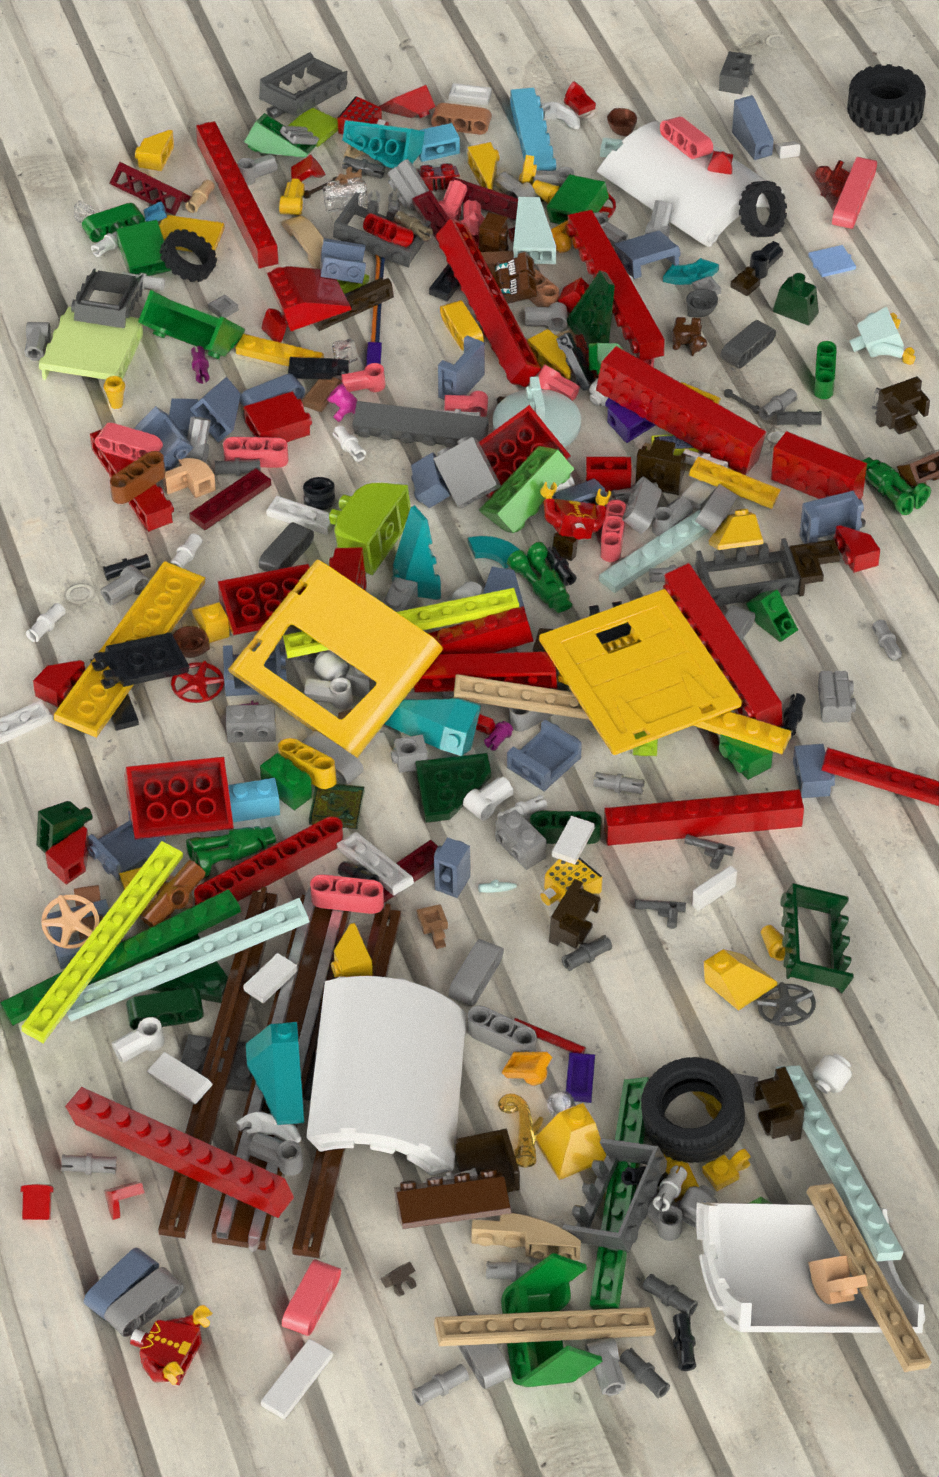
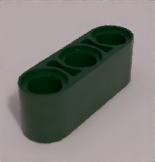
[530,811,602,844]
[126,988,204,1030]

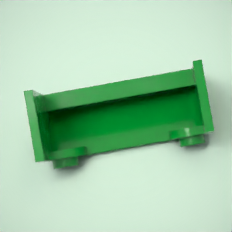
[138,290,245,359]
[501,1253,603,1388]

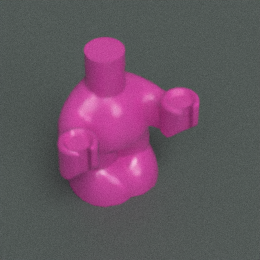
[327,383,357,422]

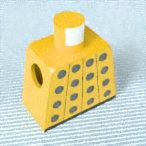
[540,857,602,906]

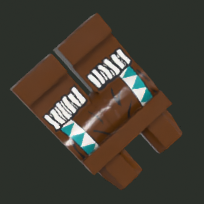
[487,252,537,304]

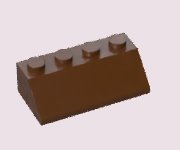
[394,1169,511,1229]

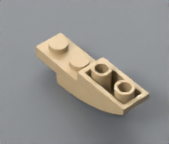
[472,1213,581,1260]

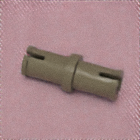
[394,210,433,241]

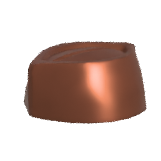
[607,108,637,137]
[173,626,210,658]

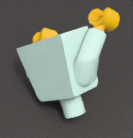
[849,307,916,365]

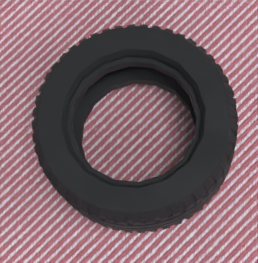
[641,1057,745,1163]

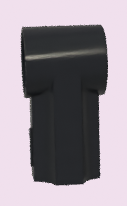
[749,241,783,279]

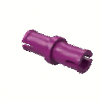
[191,346,210,384]

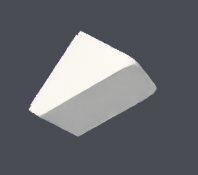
[775,141,800,159]

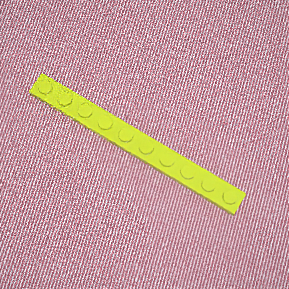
[283,588,519,658]
[22,841,183,1044]

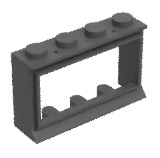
[259,52,348,117]
[333,192,431,268]
[71,268,144,328]
[695,538,800,606]
[562,1138,667,1253]

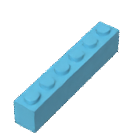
[510,88,556,171]

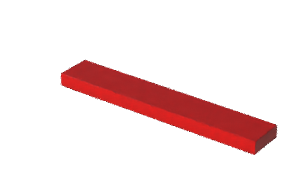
[821,747,939,806]

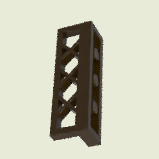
[313,277,394,331]

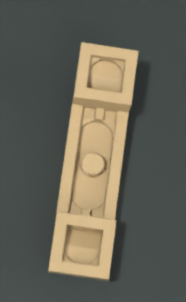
[281,215,323,269]

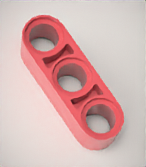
[660,116,713,159]
[95,423,163,461]
[223,437,289,468]
[600,500,626,562]
[310,875,384,914]
[282,1259,341,1336]

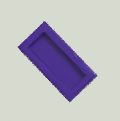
[565,1053,595,1103]

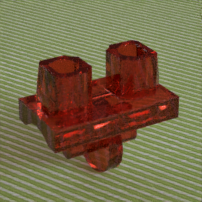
[815,160,850,198]

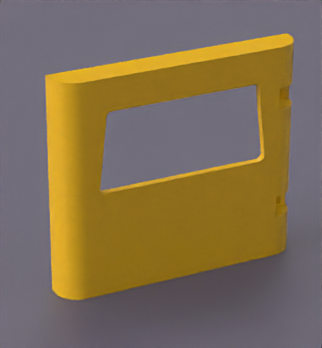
[228,560,443,758]

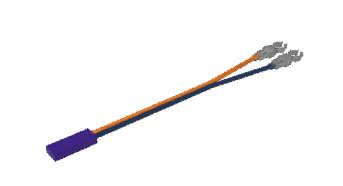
[366,190,401,366]

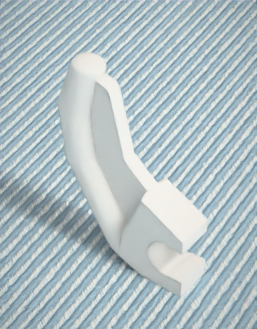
[541,102,580,130]
[236,1112,301,1143]

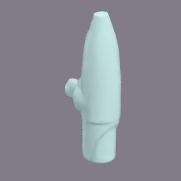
[478,880,517,893]

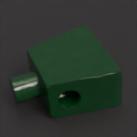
[773,273,819,326]
[36,801,93,853]

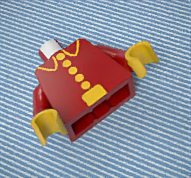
[540,482,611,540]
[130,1305,213,1386]

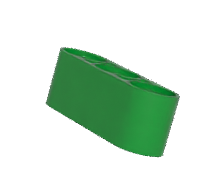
[81,203,145,242]
[814,341,837,399]

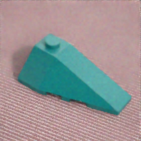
[342,120,425,168]
[391,505,441,600]
[385,698,481,756]
[246,1022,304,1125]

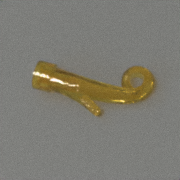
[498,1093,544,1168]

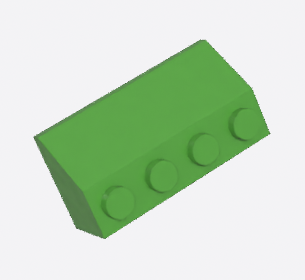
[479,446,574,533]

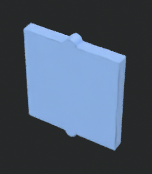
[808,245,856,277]

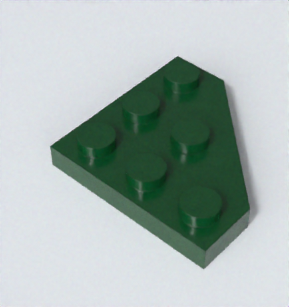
[567,271,615,356]
[415,753,491,823]
[148,934,228,1003]

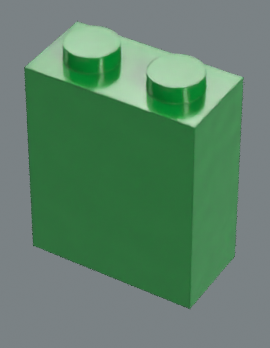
[546,174,609,224]
[116,220,171,276]

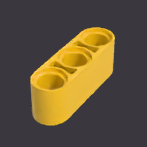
[440,300,484,351]
[278,738,337,789]

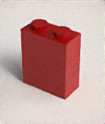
[244,391,312,442]

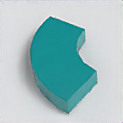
[663,258,719,285]
[468,536,520,569]

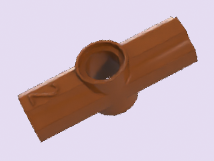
[140,860,205,928]

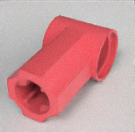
[439,180,468,221]
[341,363,386,392]
[538,364,580,401]
[445,391,488,417]

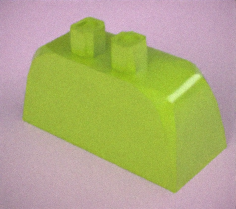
[329,483,411,576]

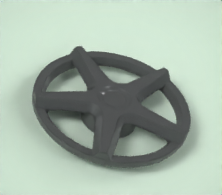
[758,982,816,1026]

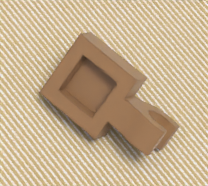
[416,904,448,949]

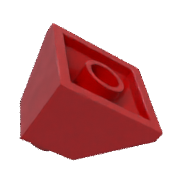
[379,85,435,119]

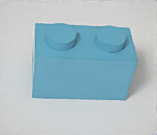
[418,123,460,162]
[228,778,280,823]

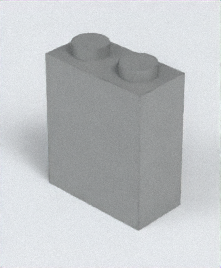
[433,436,502,508]

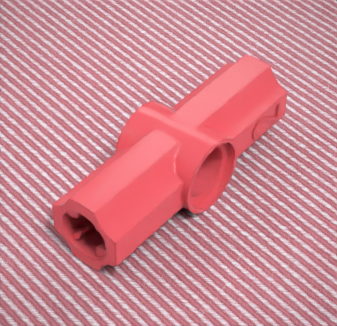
[460,200,484,247]

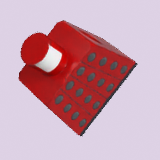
[337,96,389,135]

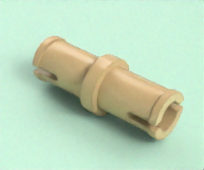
[185,179,215,213]

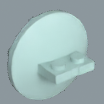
[493,376,581,448]

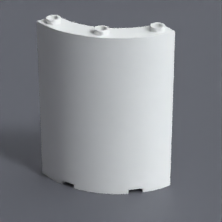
[597,119,784,247]
[306,976,467,1176]
[696,1202,925,1333]

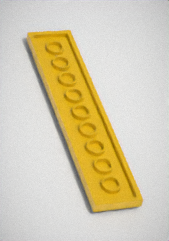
[54,561,205,738]

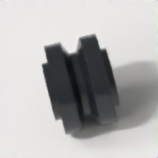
[303,477,335,510]

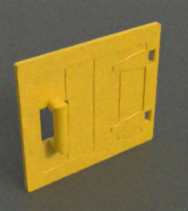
[539,589,742,755]

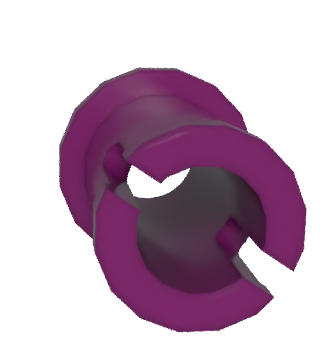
[484,721,513,751]

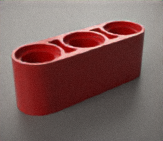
[363,213,413,247]

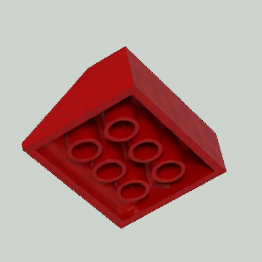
[267,266,351,331]
[479,405,571,498]
[218,563,310,636]
[124,757,234,839]

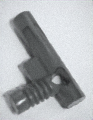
[684,834,735,869]
[635,899,686,929]

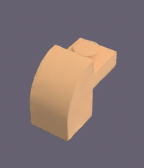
[163,458,216,498]
[808,1255,868,1304]

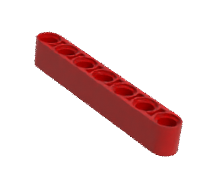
[194,817,343,906]

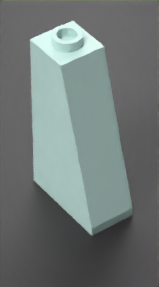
[513,197,556,264]

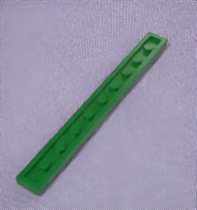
[0,889,241,1026]
[589,1077,649,1310]

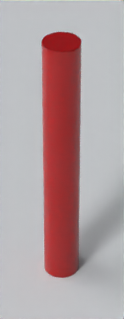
[514,1018,586,1054]

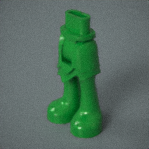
[862,457,931,515]
[507,542,573,613]
[186,826,276,879]

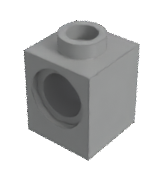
[391,735,428,773]

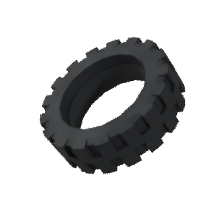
[739,181,787,237]
[160,229,217,282]

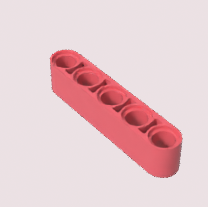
[832,157,877,229]

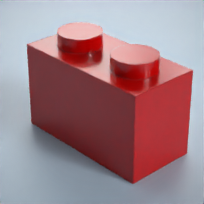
[586,457,632,492]

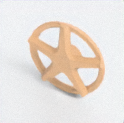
[41,895,99,949]

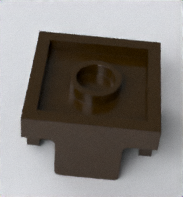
[876,376,930,435]
[635,439,687,495]
[549,879,601,948]
[753,1067,805,1142]

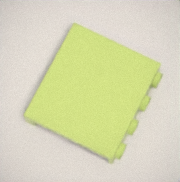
[39,307,143,380]

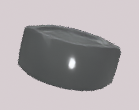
[686,289,718,317]

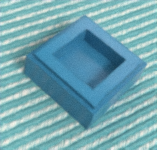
[143,201,167,222]

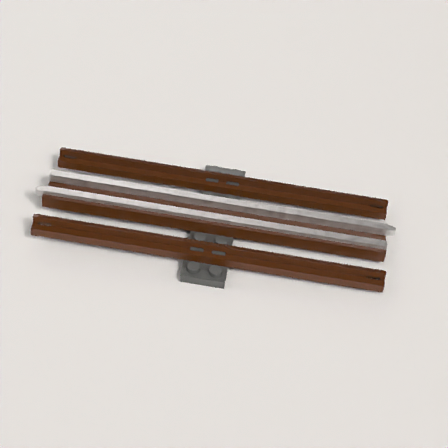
[158,887,401,1259]

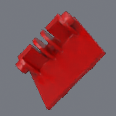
[416,163,460,191]

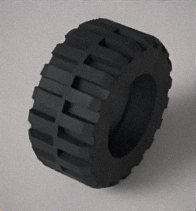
[847,64,926,136]

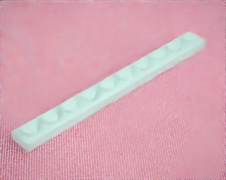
[67,898,310,1021]
[774,1065,904,1261]

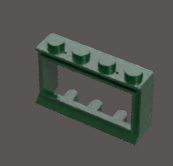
[780,883,854,993]

